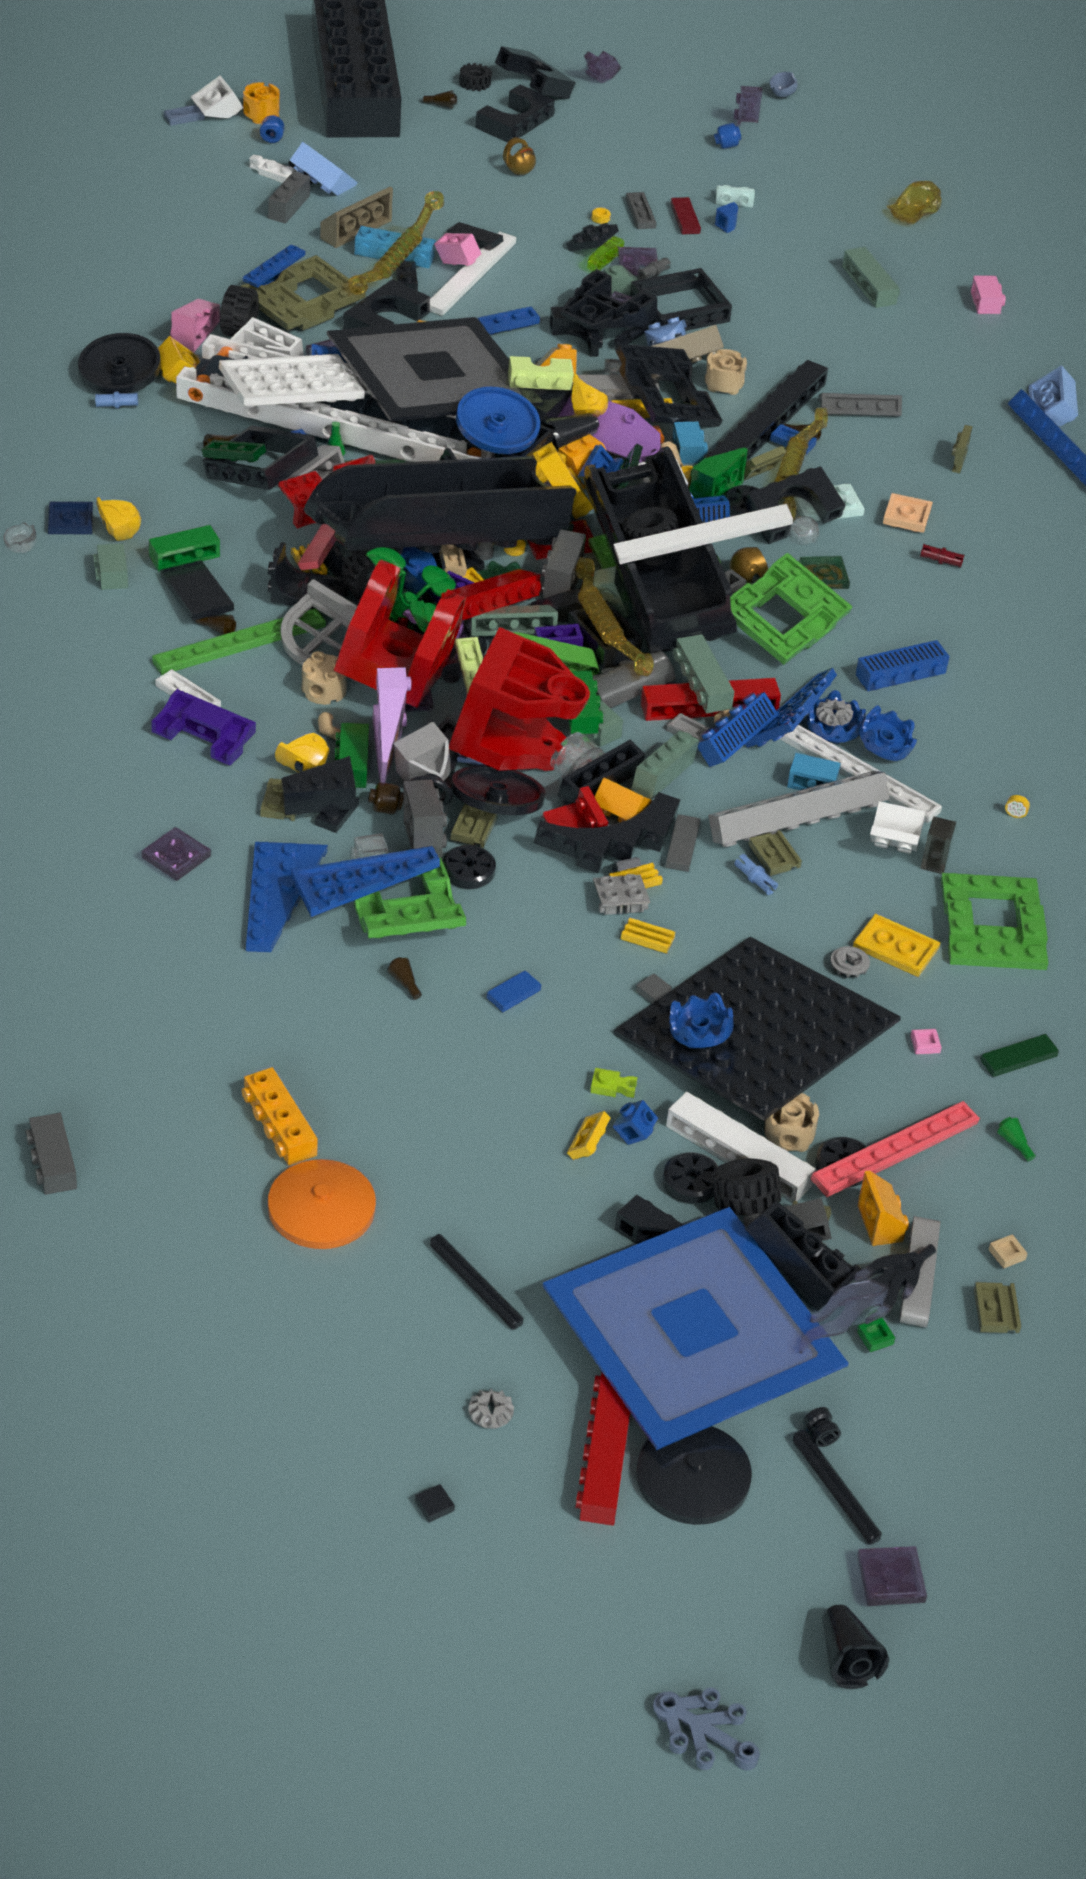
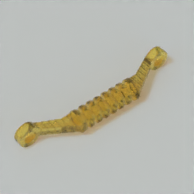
[348,191,444,295]
[775,407,828,521]
[576,557,654,676]

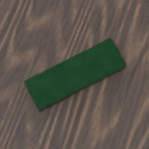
[980,1034,1059,1077]

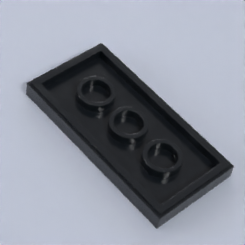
[160,560,234,621]

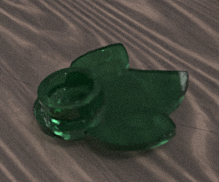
[479,560,521,580]

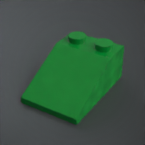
[689,447,748,498]

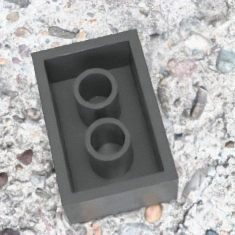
[540,529,586,598]
[403,780,447,858]

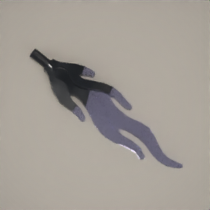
[798,1244,936,1354]

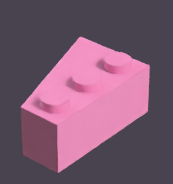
[170,299,220,352]

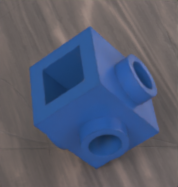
[613,1100,658,1145]

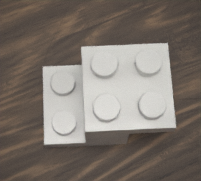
[870,801,926,854]

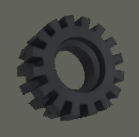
[459,63,492,91]

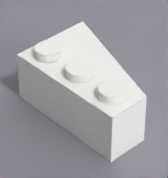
[230,317,304,356]

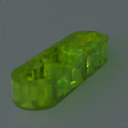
[587,236,625,271]

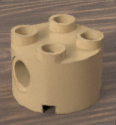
[705,349,747,395]
[301,651,347,705]
[764,1093,819,1152]

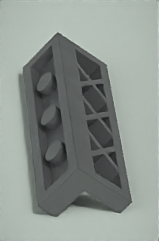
[818,393,902,416]

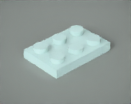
[791,484,864,522]

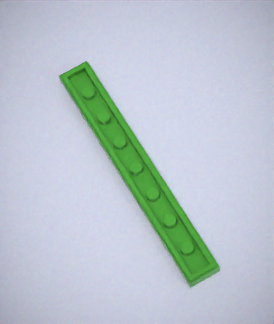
[152,608,326,675]

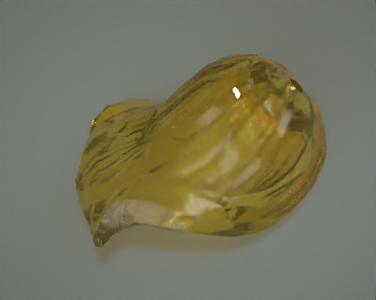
[887,181,942,224]

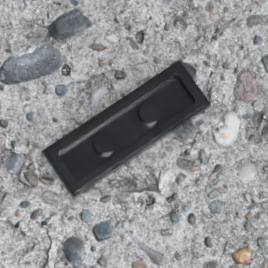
[447,222,504,250]

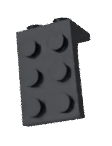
[267,542,349,610]

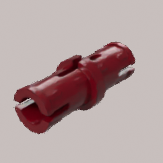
[920,543,965,568]

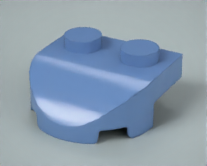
[644,317,687,346]

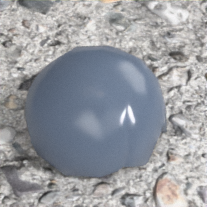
[770,72,798,97]

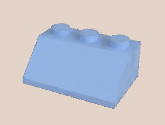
[290,142,358,196]
[1028,365,1078,426]

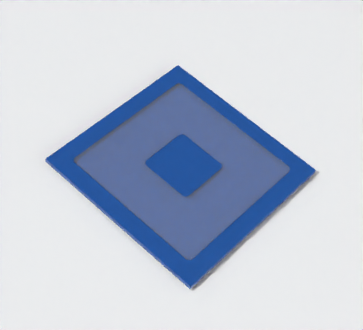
[542,1207,849,1450]

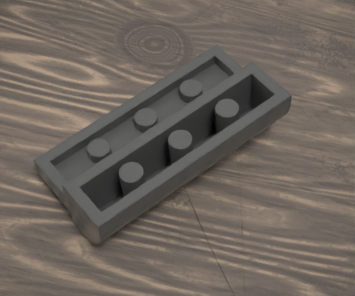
[593,651,676,708]

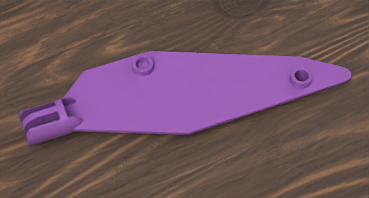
[558,394,660,463]

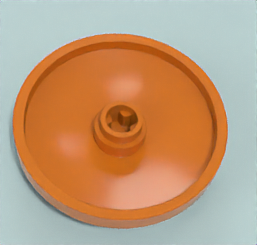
[268,1159,376,1249]

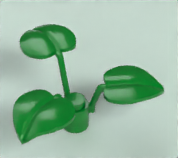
[365,547,456,633]

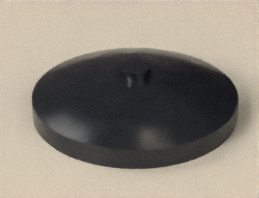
[78,333,161,394]
[451,765,546,815]
[636,1426,752,1525]

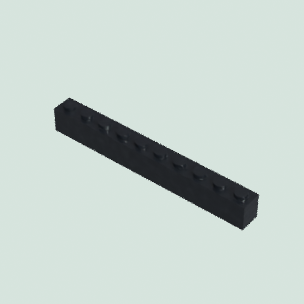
[706,360,828,462]

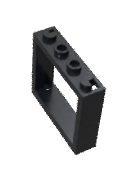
[630,268,732,331]
[202,425,319,490]

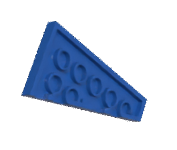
[745,667,837,748]
[246,842,328,952]
[291,846,440,917]

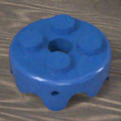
[807,690,866,744]
[859,705,917,761]
[669,992,734,1048]

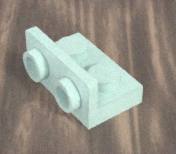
[716,185,755,207]

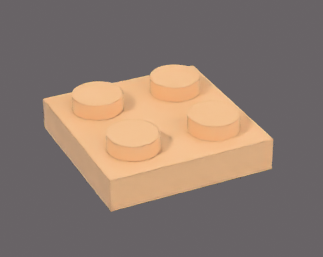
[883,493,933,533]

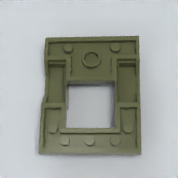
[241,255,366,330]

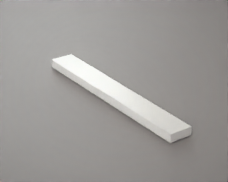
[429,231,516,316]
[614,504,793,564]
[780,725,942,823]

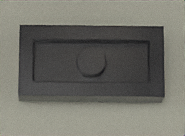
[396,261,418,290]
[315,797,359,833]

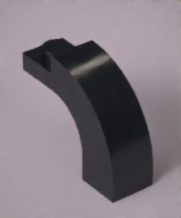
[549,307,604,357]

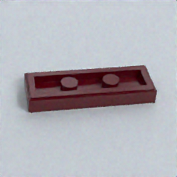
[670,197,701,235]

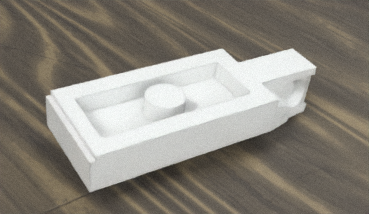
[249,155,298,183]

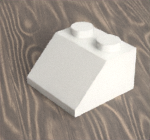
[191,76,244,118]

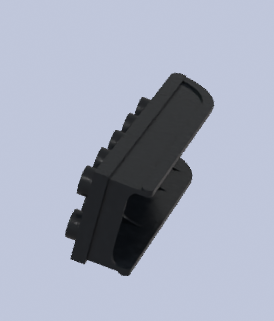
[583,446,737,653]
[304,456,576,555]

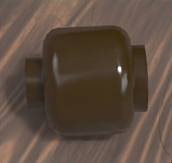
[368,782,404,815]

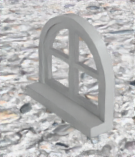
[281,579,357,665]

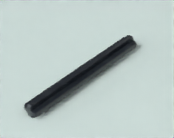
[430,1234,524,1330]
[793,1430,882,1545]

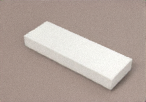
[155,669,221,707]

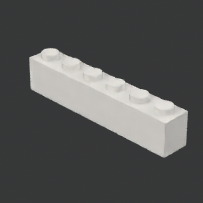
[666,1092,815,1203]

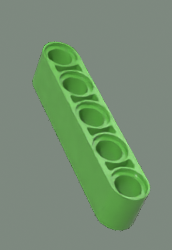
[513,632,599,676]

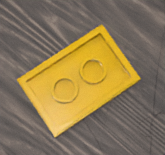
[853,913,941,977]

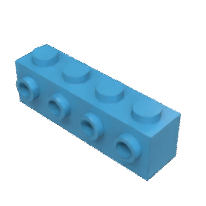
[355,226,436,268]

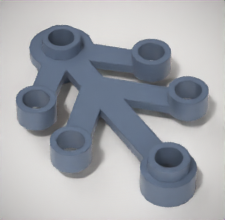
[653,1687,760,1770]

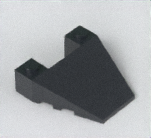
[561,269,657,329]

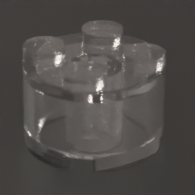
[550,732,605,777]

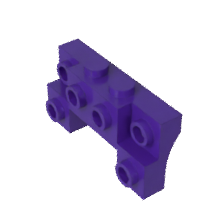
[151,689,256,766]

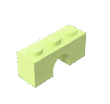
[508,356,574,390]

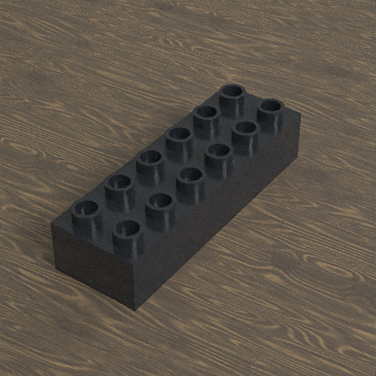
[312,0,402,138]

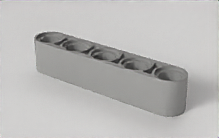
[899,1216,940,1328]

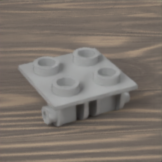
[593,874,650,915]

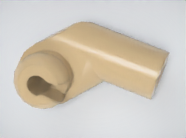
[318,712,341,740]

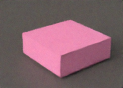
[910,1029,941,1054]

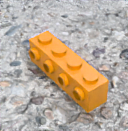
[242,1067,318,1166]

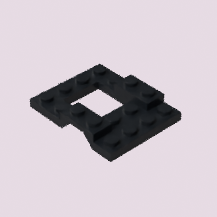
[615,344,723,427]

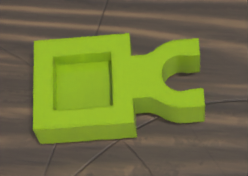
[590,1068,638,1098]

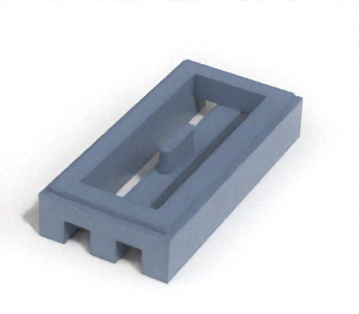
[164,105,205,126]

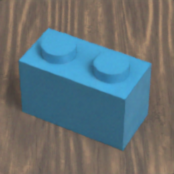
[672,422,708,464]
[787,753,841,790]

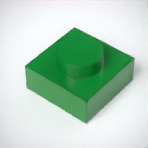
[857,1318,896,1353]

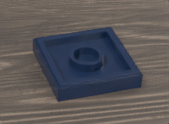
[48,501,93,534]

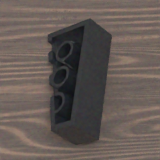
[745,1201,862,1311]

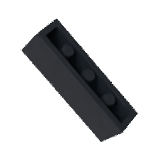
[557,739,646,805]

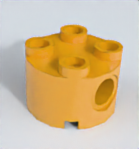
[243,82,280,124]

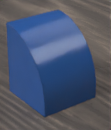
[715,202,738,233]

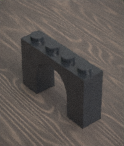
[495,46,576,99]
[475,84,555,143]
[343,279,430,329]
[744,466,846,544]

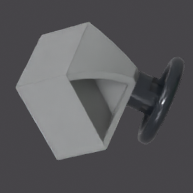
[393,722,453,806]

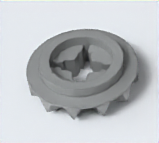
[816,698,853,726]
[830,946,870,978]
[468,1388,514,1428]

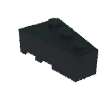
[281,756,356,815]

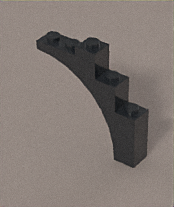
[534,792,680,873]

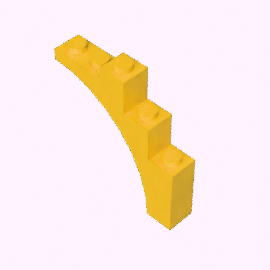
[533,442,593,519]

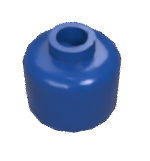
[260,115,285,143]
[714,123,742,149]

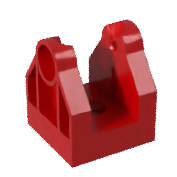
[334,559,466,708]
[449,627,590,771]

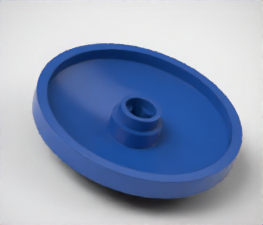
[456,387,540,454]

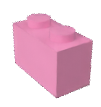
[434,233,482,266]
[971,276,1005,314]

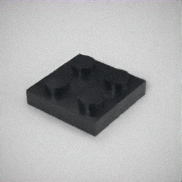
[566,223,619,251]

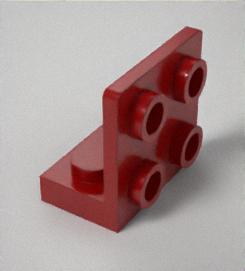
[278,471,322,529]
[542,786,608,828]

